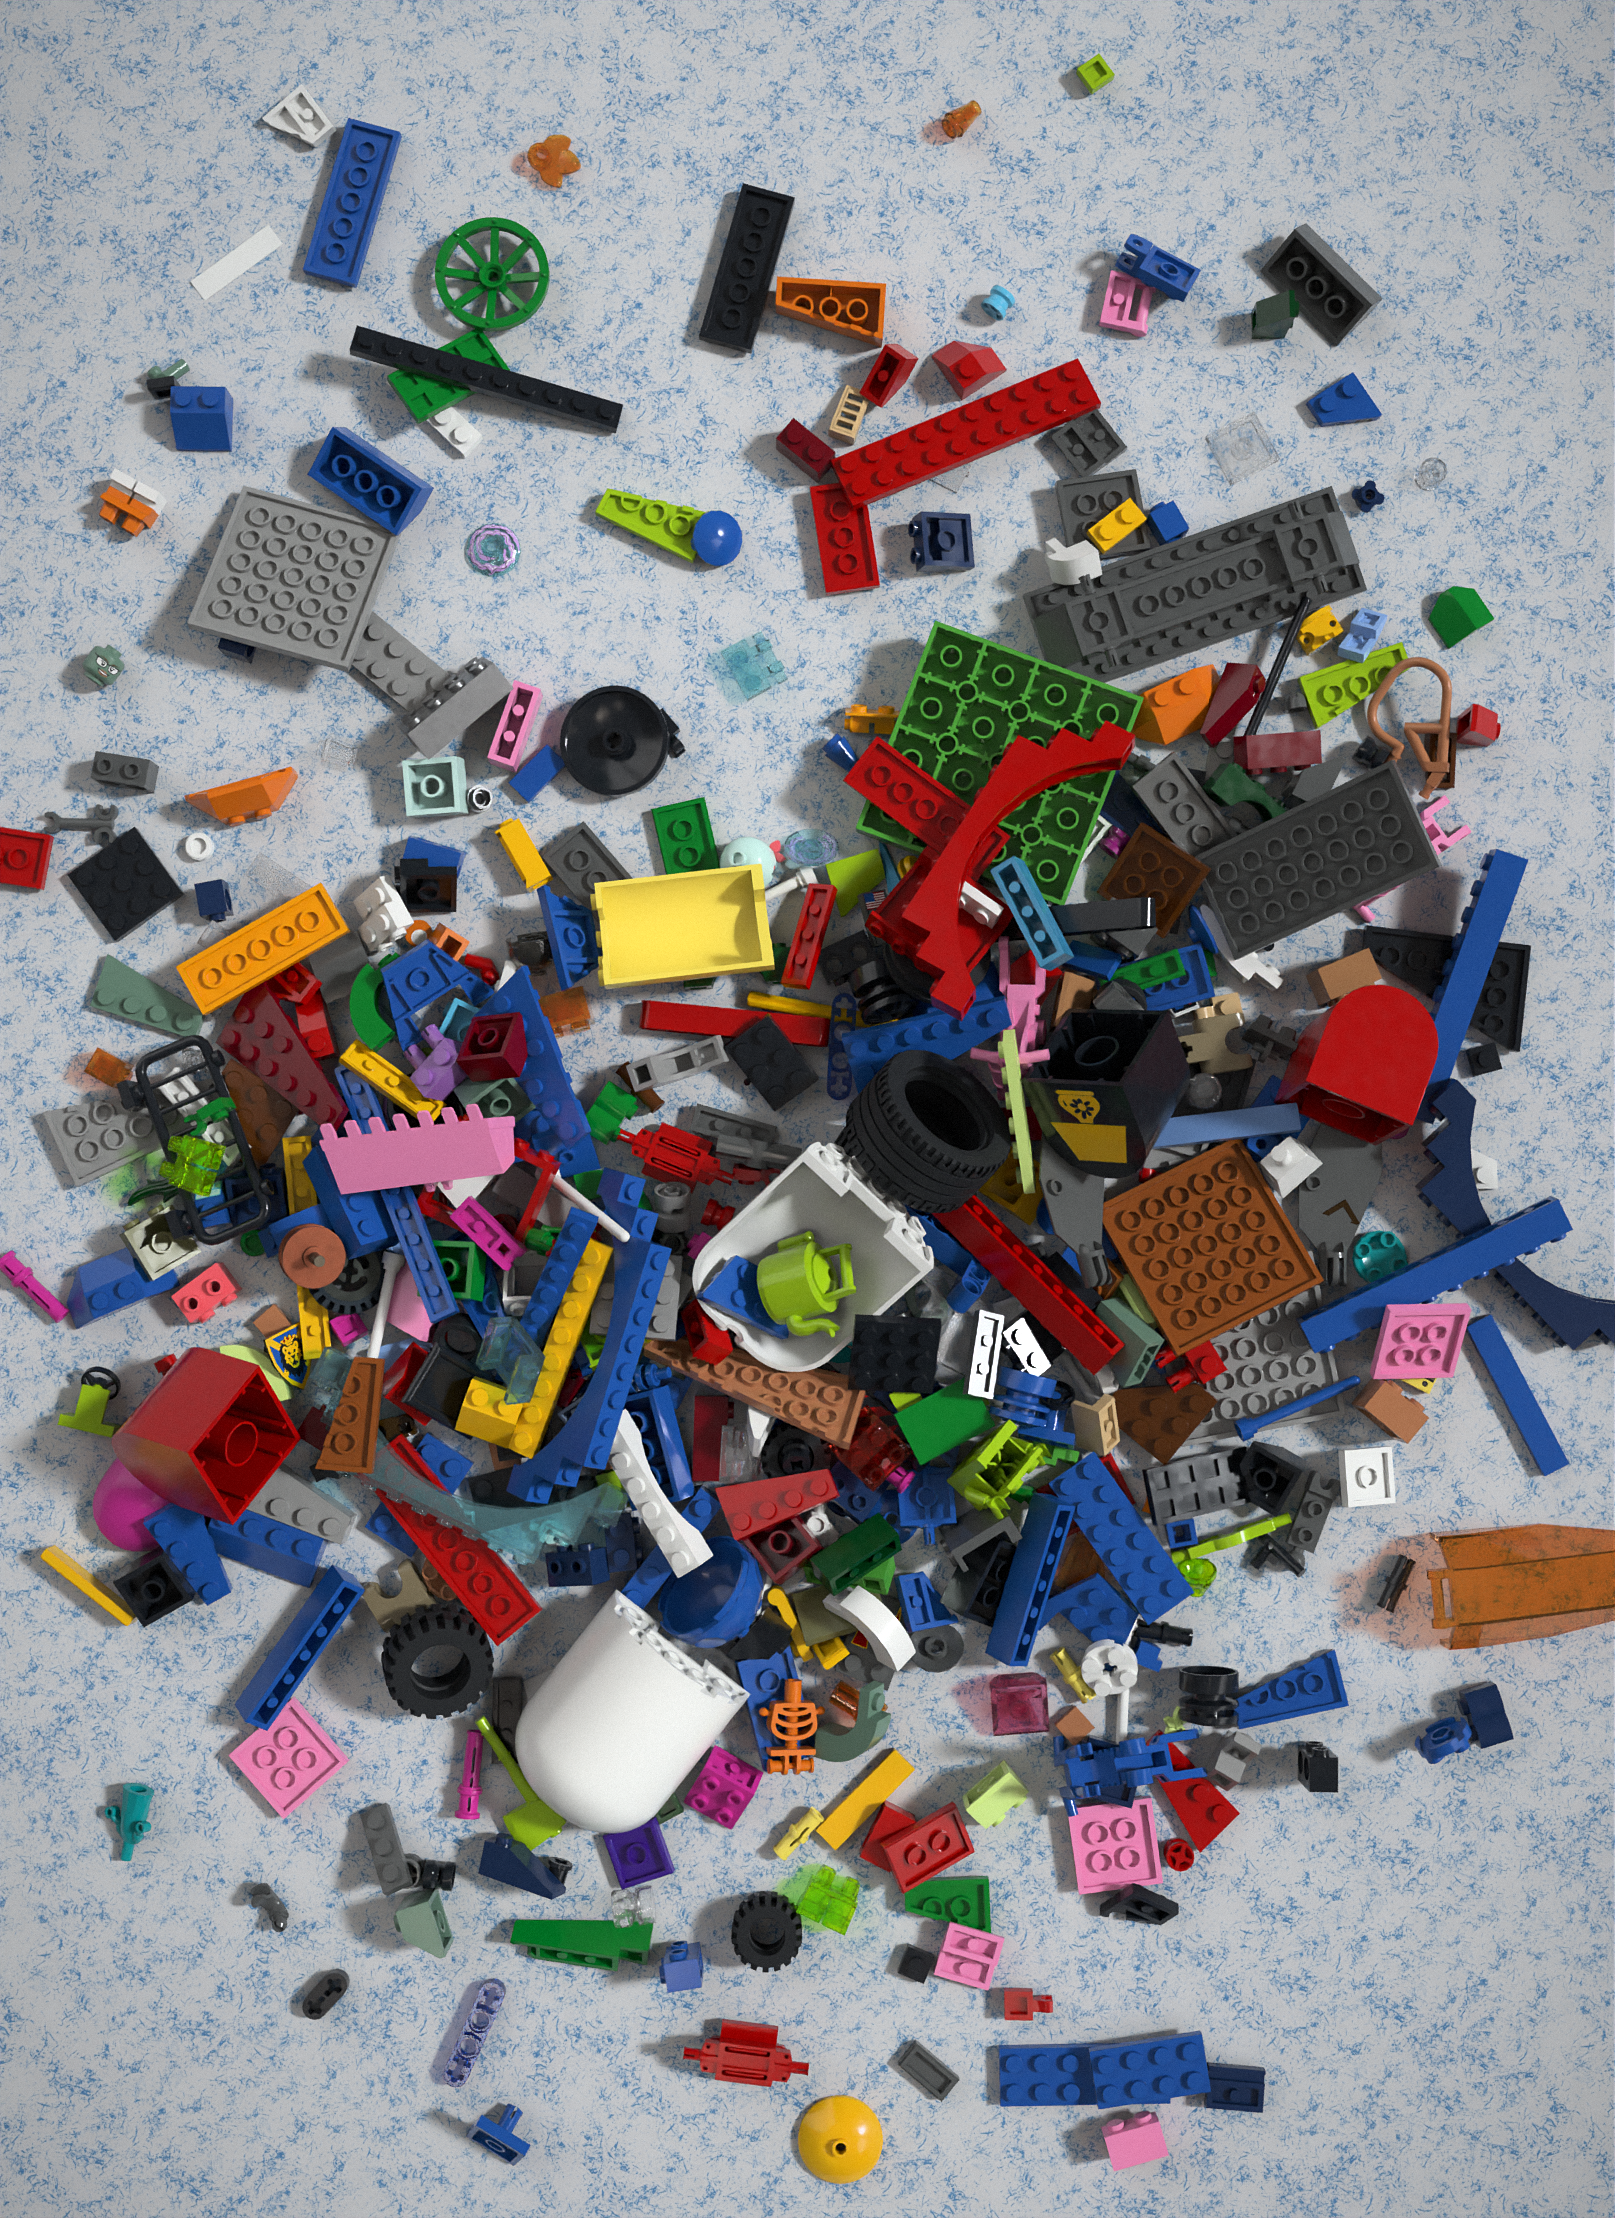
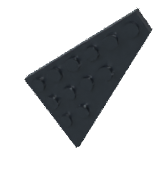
[1362,925,1531,1053]

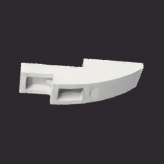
[1197,904,1284,992]

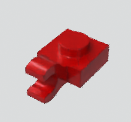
[732,1163,781,1186]
[1004,1988,1053,2021]

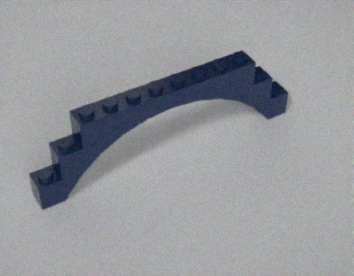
[1415,1078,1615,1351]

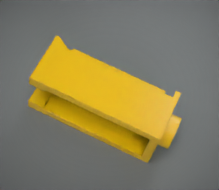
[495,818,554,893]

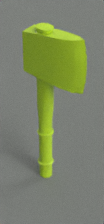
[475,1715,567,1851]

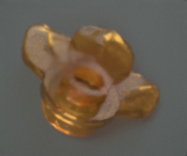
[527,135,581,188]

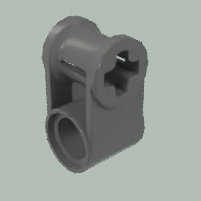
[1093,981,1144,1010]

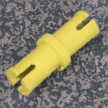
[1049,1647,1096,1704]
[773,1806,824,1861]

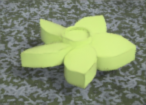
[1163,1706,1186,1734]

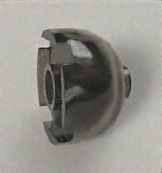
[506,931,555,976]

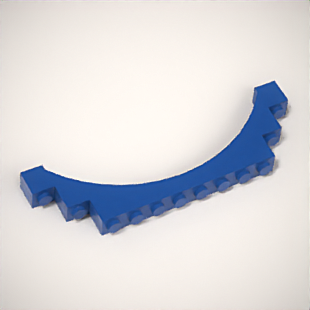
[506,1167,672,1504]

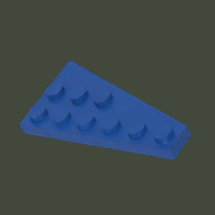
[470,965,591,1150]

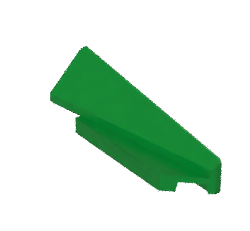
[510,1920,653,1972]

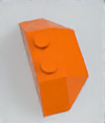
[1131,664,1220,746]
[184,766,298,827]

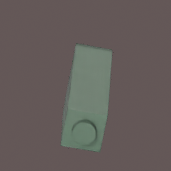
[1094,1297,1165,1388]

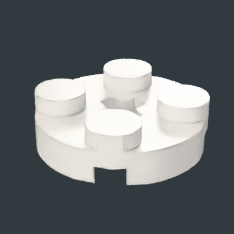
[1081,1639,1138,1696]

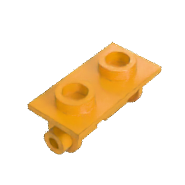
[844,704,900,734]

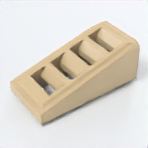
[828,385,870,445]

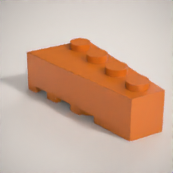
[775,276,886,347]

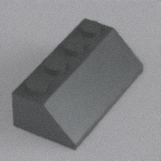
[1260,223,1383,346]

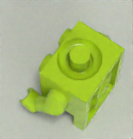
[946,1419,1052,1519]

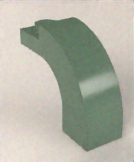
[814,1680,891,1762]

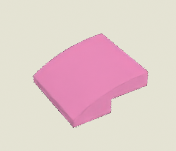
[933,1921,1005,1990]

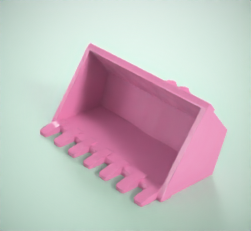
[319,1104,515,1195]

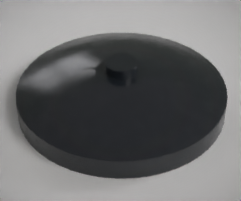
[560,685,670,797]

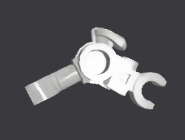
[805,1503,839,1547]

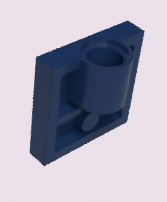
[826,1449,891,1525]

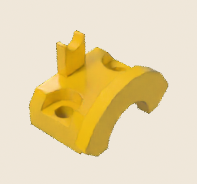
[1296,605,1344,656]

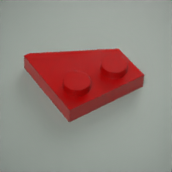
[266,962,323,1005]

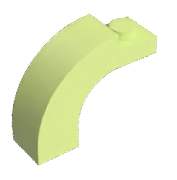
[219,1344,295,1401]

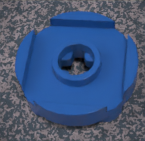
[1415,1717,1472,1764]

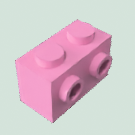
[1101,2111,1169,2171]

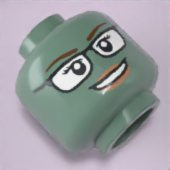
[82,645,125,687]

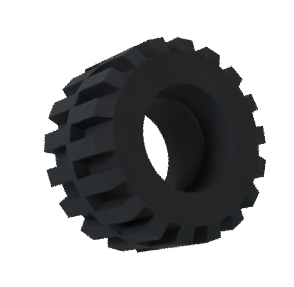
[761,1422,831,1479]
[731,1891,802,1973]

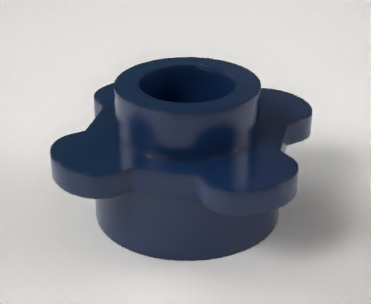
[1352,480,1384,513]

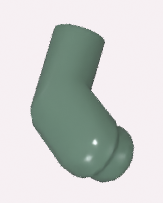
[147,359,190,380]

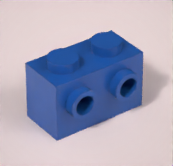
[659,1941,704,1993]

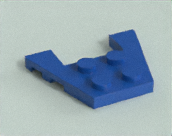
[380,939,495,1052]
[1038,1573,1139,1671]

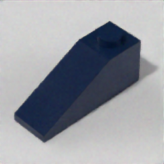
[478,1833,566,1900]

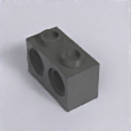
[91,751,159,793]

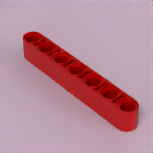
[639,1000,831,1047]

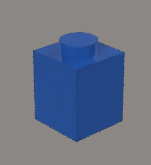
[1146,500,1189,546]

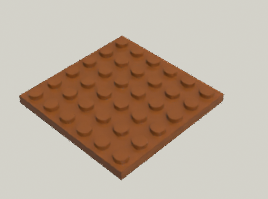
[1102,1139,1324,1358]

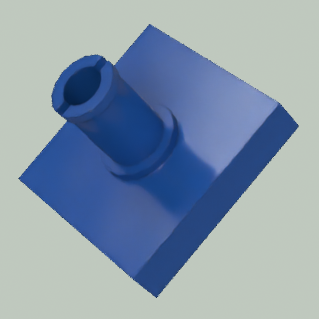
[466,2104,531,2166]

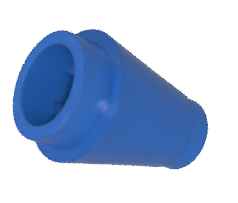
[822,733,859,772]

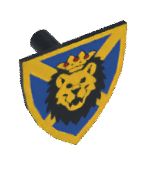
[263,1321,312,1390]

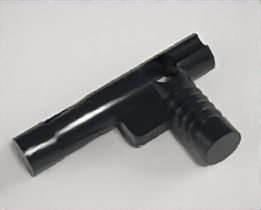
[1250,1533,1306,1578]

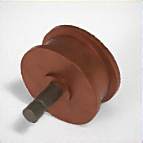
[278,1223,346,1289]

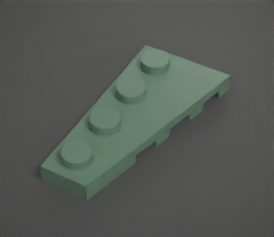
[90,954,205,1037]

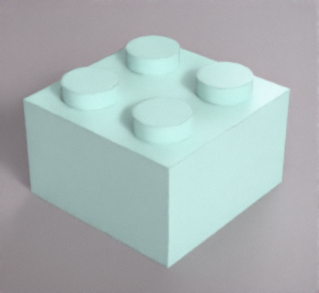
[402,756,469,818]

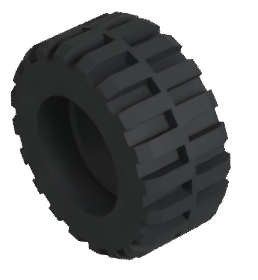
[381,1603,494,1719]

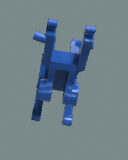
[1053,1729,1207,1817]

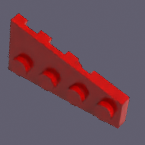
[715,1469,840,1541]
[1146,1729,1240,1853]

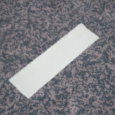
[190,225,283,301]

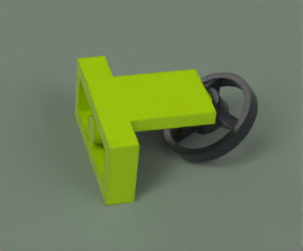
[57,1366,122,1438]

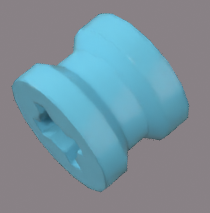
[981,285,1015,321]

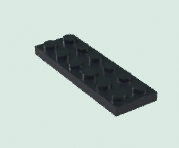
[699,183,795,354]

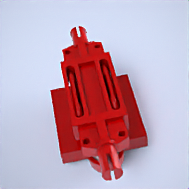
[617,1122,735,1194]
[683,2019,809,2087]

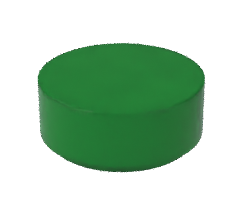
[240,1229,266,1256]

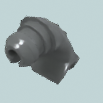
[251,1883,289,1932]

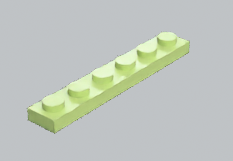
[998,1029,1036,1194]

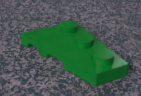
[904,1876,991,1933]

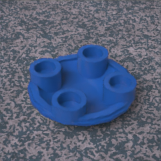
[690,510,742,566]

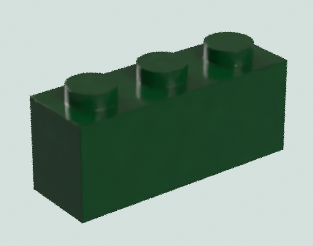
[810,1512,902,1597]

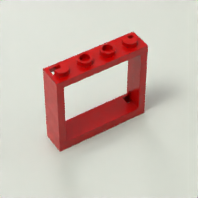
[417,1114,561,1253]

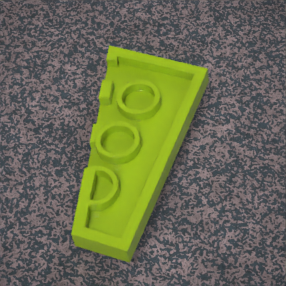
[595,488,708,564]
[1297,642,1410,730]

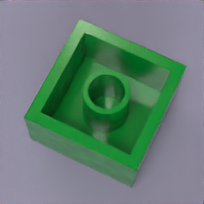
[417,1240,487,1302]

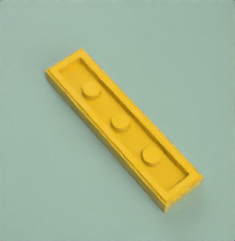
[338,1039,447,1122]
[40,1545,137,1626]
[816,1748,915,1851]

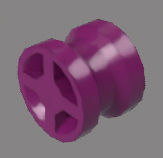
[1098,826,1131,860]

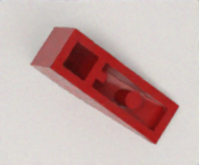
[295,988,341,1062]

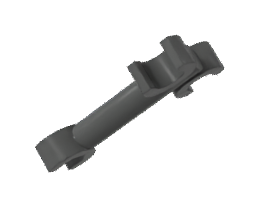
[44,804,119,844]

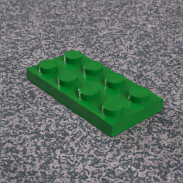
[387,329,510,424]

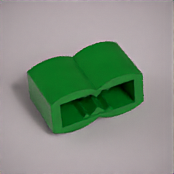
[586,1081,639,1145]

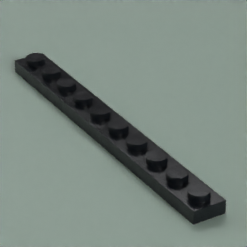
[350,325,623,433]

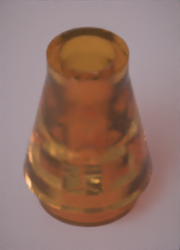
[941,100,982,139]

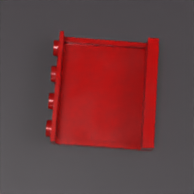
[864,845,1014,980]

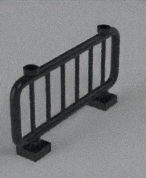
[116,1035,274,1246]

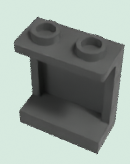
[939,1507,1022,1572]

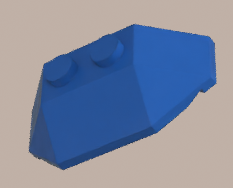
[66,1247,181,1329]

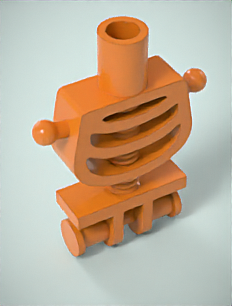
[759,1679,825,1775]

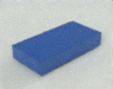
[508,744,566,803]
[1062,940,1122,981]

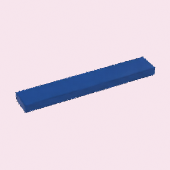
[1466,1314,1569,1476]

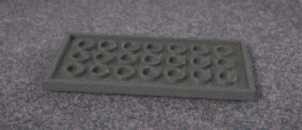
[1195,760,1442,960]

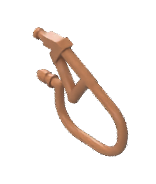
[1367,657,1452,800]

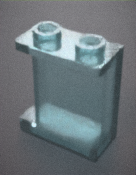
[475,1316,545,1405]

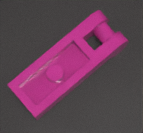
[450,1196,527,1271]

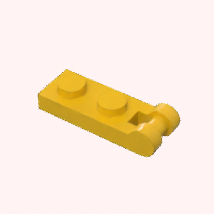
[768,1585,814,1662]

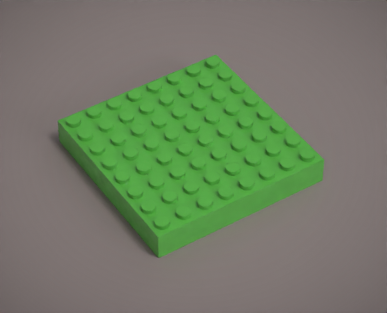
[856,621,1144,906]

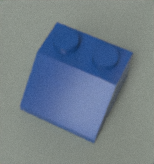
[170,386,233,452]

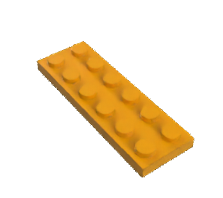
[176,883,351,1016]

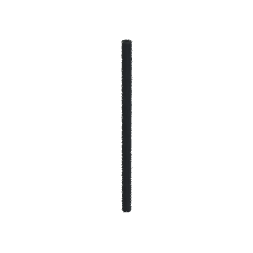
[1232,596,1312,763]

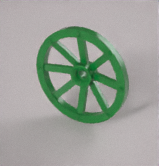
[435,217,550,332]

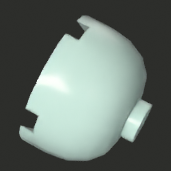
[720,837,776,888]

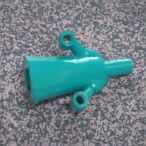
[105,1783,154,1861]

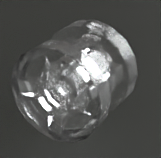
[1414,457,1447,491]

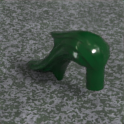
[128,1155,195,1206]

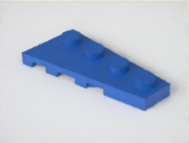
[444,1231,511,1342]

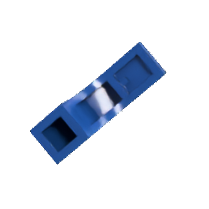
[258,1203,334,1258]

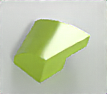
[825,848,885,917]

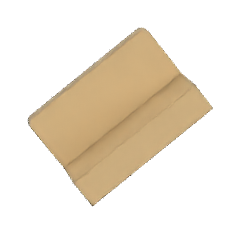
[1071,1394,1120,1456]

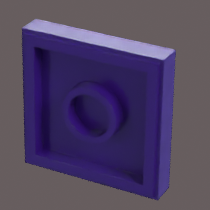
[603,1816,675,1890]

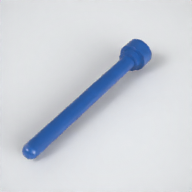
[1234,1375,1361,1442]

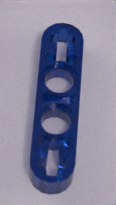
[826,992,857,1101]
[443,1978,506,2088]

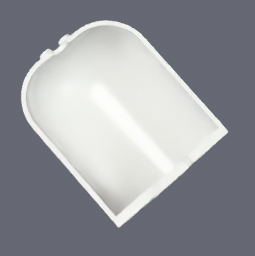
[692,1142,934,1372]
[515,1589,750,1834]

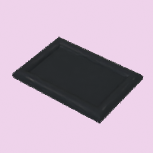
[401,1342,504,1440]

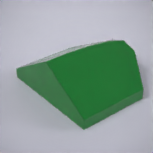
[1428,586,1494,649]

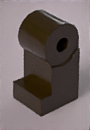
[376,1413,418,1447]

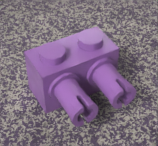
[404,1024,467,1101]

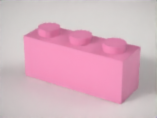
[487,680,543,773]

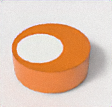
[405,920,433,947]

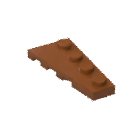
[315,1356,385,1474]

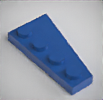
[143,1503,232,1606]
[1233,1649,1349,1729]

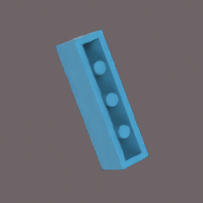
[990,856,1074,971]

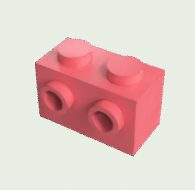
[171,1263,242,1324]

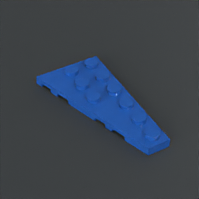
[841,995,1012,1094]

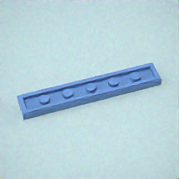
[1152,1103,1301,1150]

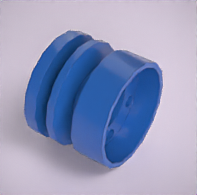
[988,1365,1057,1427]

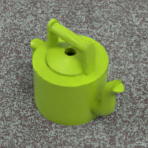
[757,1230,856,1337]

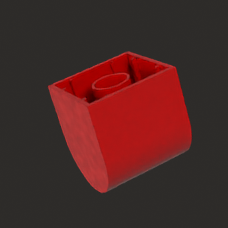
[1274,985,1438,1146]
[111,1347,301,1525]

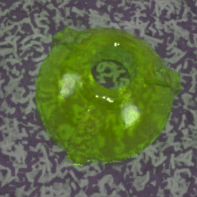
[1177,1558,1217,1597]

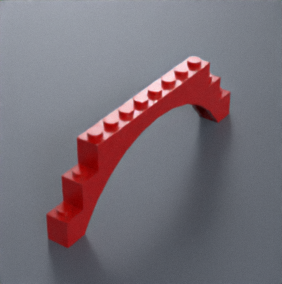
[900,720,1135,1022]

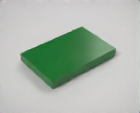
[651,797,720,875]
[894,1377,996,1465]

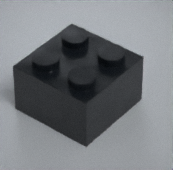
[113,1546,196,1627]

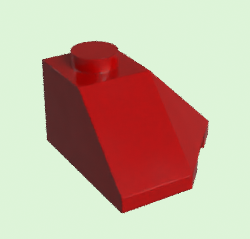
[931,341,1007,401]

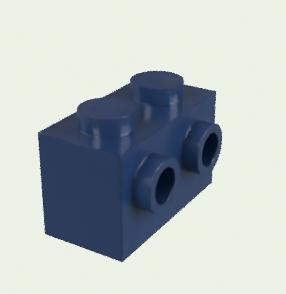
[603,1510,643,1573]
[545,1542,610,1587]

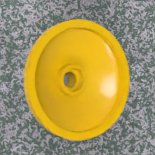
[798,2095,883,2184]

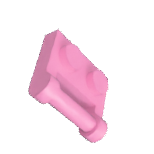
[1099,270,1157,337]

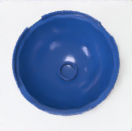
[658,1536,763,1648]

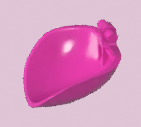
[92,1457,209,1552]

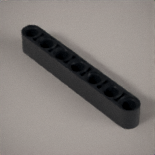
[995,897,1156,943]

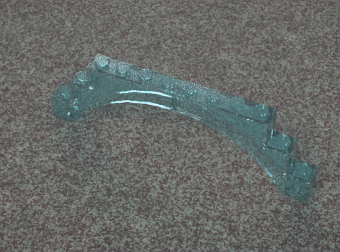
[310,1346,630,1566]

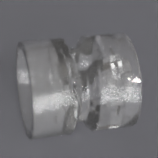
[611,1885,656,1929]

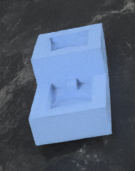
[1337,608,1387,663]

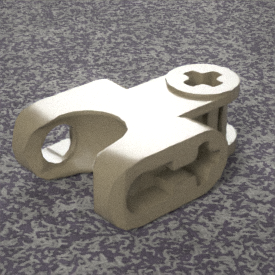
[1178,1013,1253,1076]
[362,1559,436,1633]

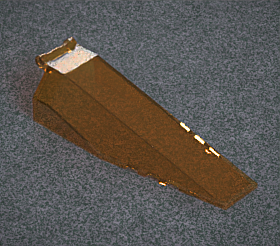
[1427,1523,1615,1650]

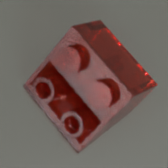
[827,1405,913,1492]

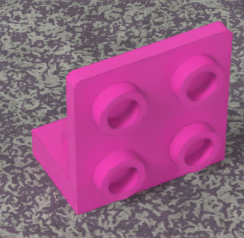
[683,1745,763,1829]

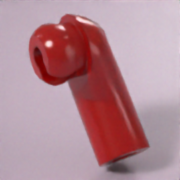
[464,953,499,986]

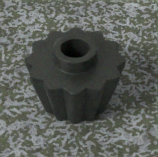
[652,1230,689,1257]

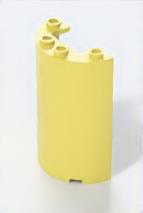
[590,864,775,990]

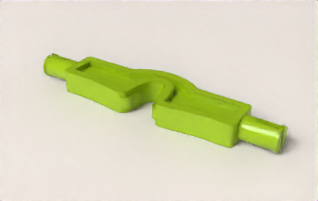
[1169,1512,1292,1564]

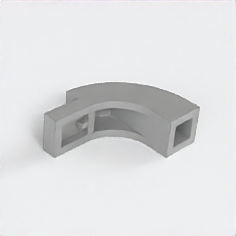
[626,1035,729,1092]

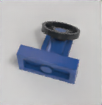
[1018,1380,1076,1450]

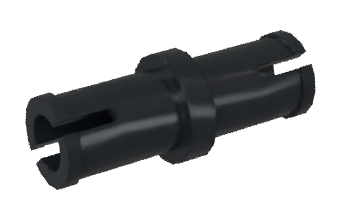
[1377,1554,1416,1613]
[1134,1619,1193,1647]

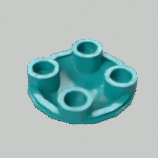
[1352,1230,1408,1283]

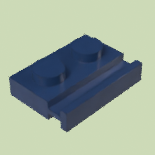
[1204,2062,1266,2113]

